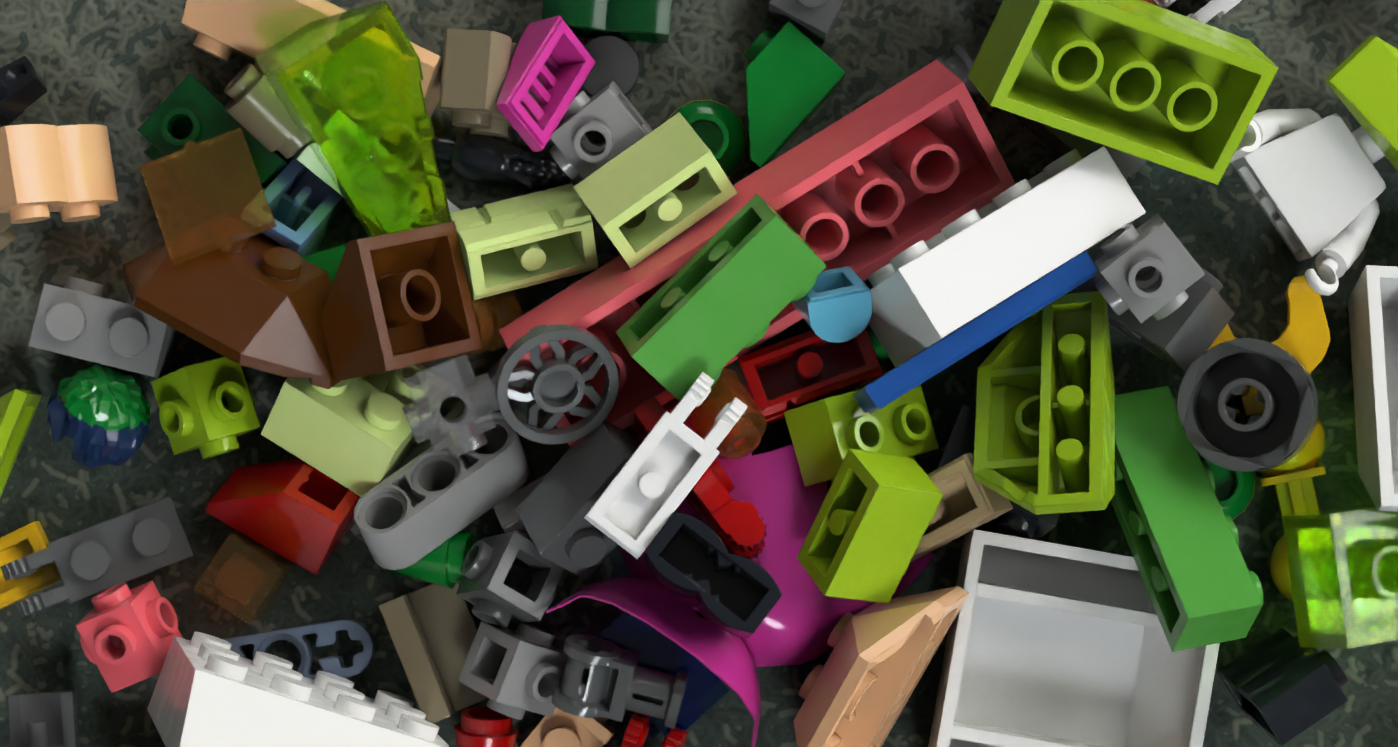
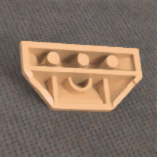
[793,586,969,747]

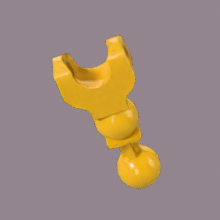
[1207,275,1354,607]

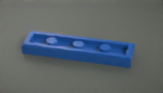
[853,250,1098,414]

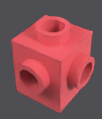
[75,580,183,693]

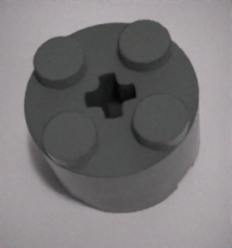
[1177,338,1319,472]

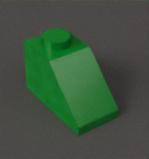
[744,21,846,171]

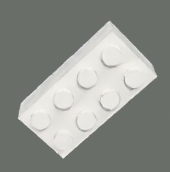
[867,146,1146,367]

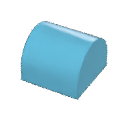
[792,266,872,343]

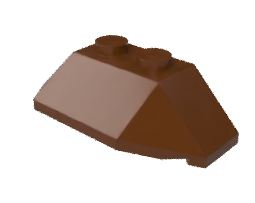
[122,216,340,389]

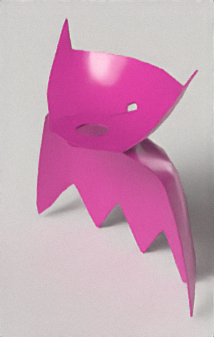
[546,386,933,747]

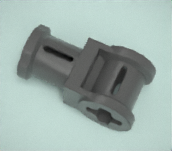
[551,634,689,729]

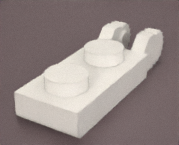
[584,372,748,559]

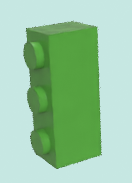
[616,194,827,401]

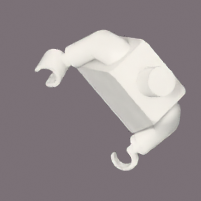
[1230,108,1386,296]

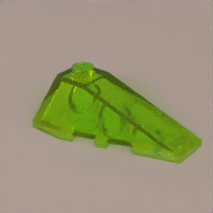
[254,0,451,237]

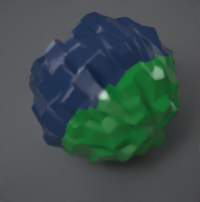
[46,364,151,469]

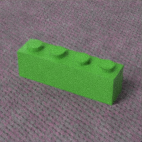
[1111,386,1263,652]

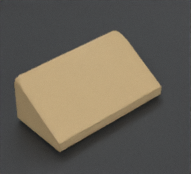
[910,452,1013,562]

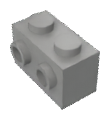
[28,276,180,378]

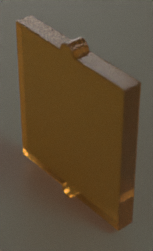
[140,128,277,265]

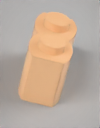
[0,124,118,224]

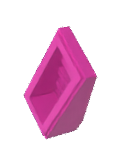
[496,15,596,152]

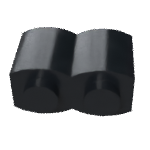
[643,512,782,638]
[1217,628,1348,746]

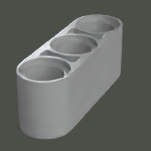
[354,412,530,570]

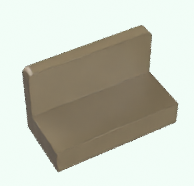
[379,583,488,723]

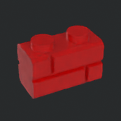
[738,328,882,427]

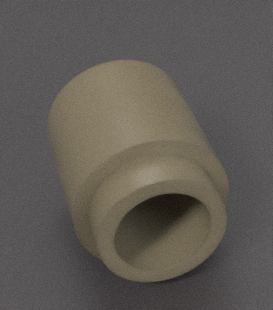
[224,63,322,158]

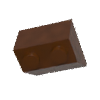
[320,221,483,382]

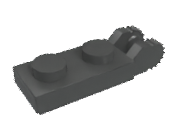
[0,496,194,618]

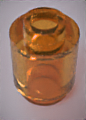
[687,367,767,459]

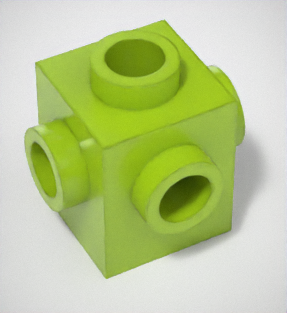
[151,357,260,459]

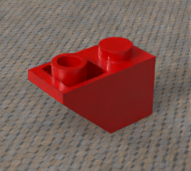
[205,458,361,575]

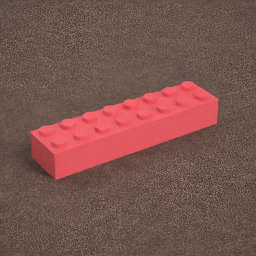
[498,59,1016,447]

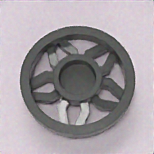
[494,324,619,444]

